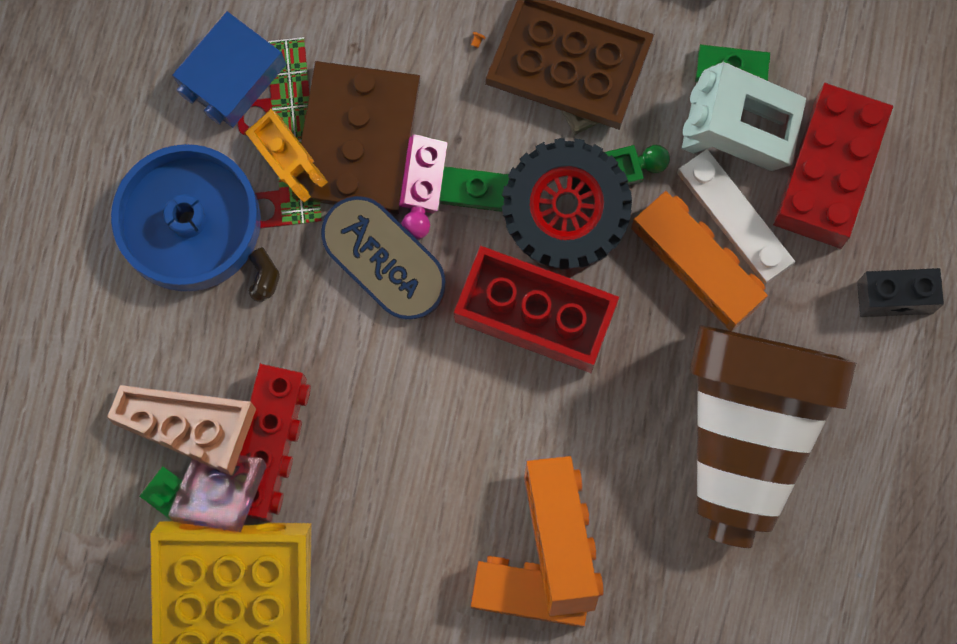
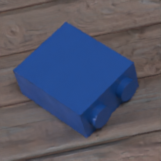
[172,11,287,128]

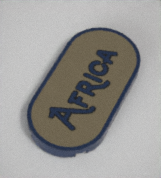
[321,196,446,320]

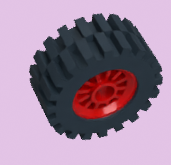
[502,138,632,270]

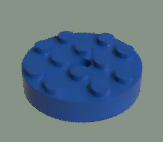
[111,144,261,291]

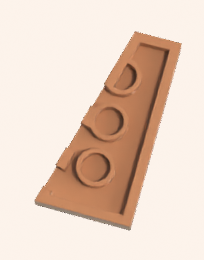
[107,385,256,476]

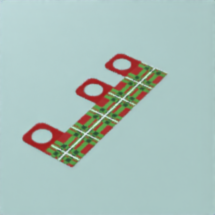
[238,37,322,228]

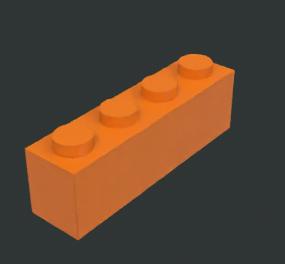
[631,191,768,331]
[524,456,604,616]

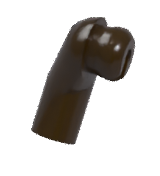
[249,247,280,302]

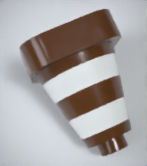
[690,325,857,548]

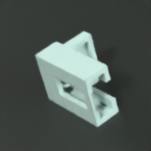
[681,62,806,171]

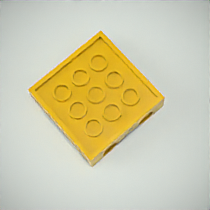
[150,521,311,644]

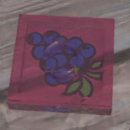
[168,455,267,532]

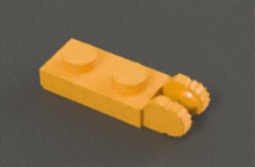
[245,109,328,203]

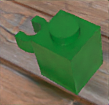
[139,466,198,522]

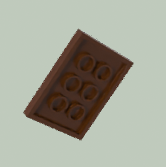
[485,0,654,130]
[292,61,420,214]

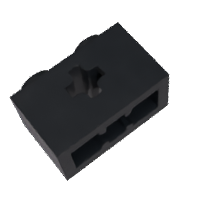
[857,268,944,317]

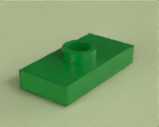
[695,44,771,82]
[439,166,509,212]

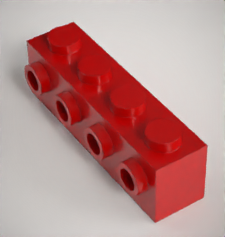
[222,363,311,522]

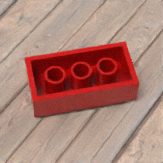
[773,82,893,249]
[454,245,619,373]

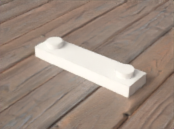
[677,149,795,285]

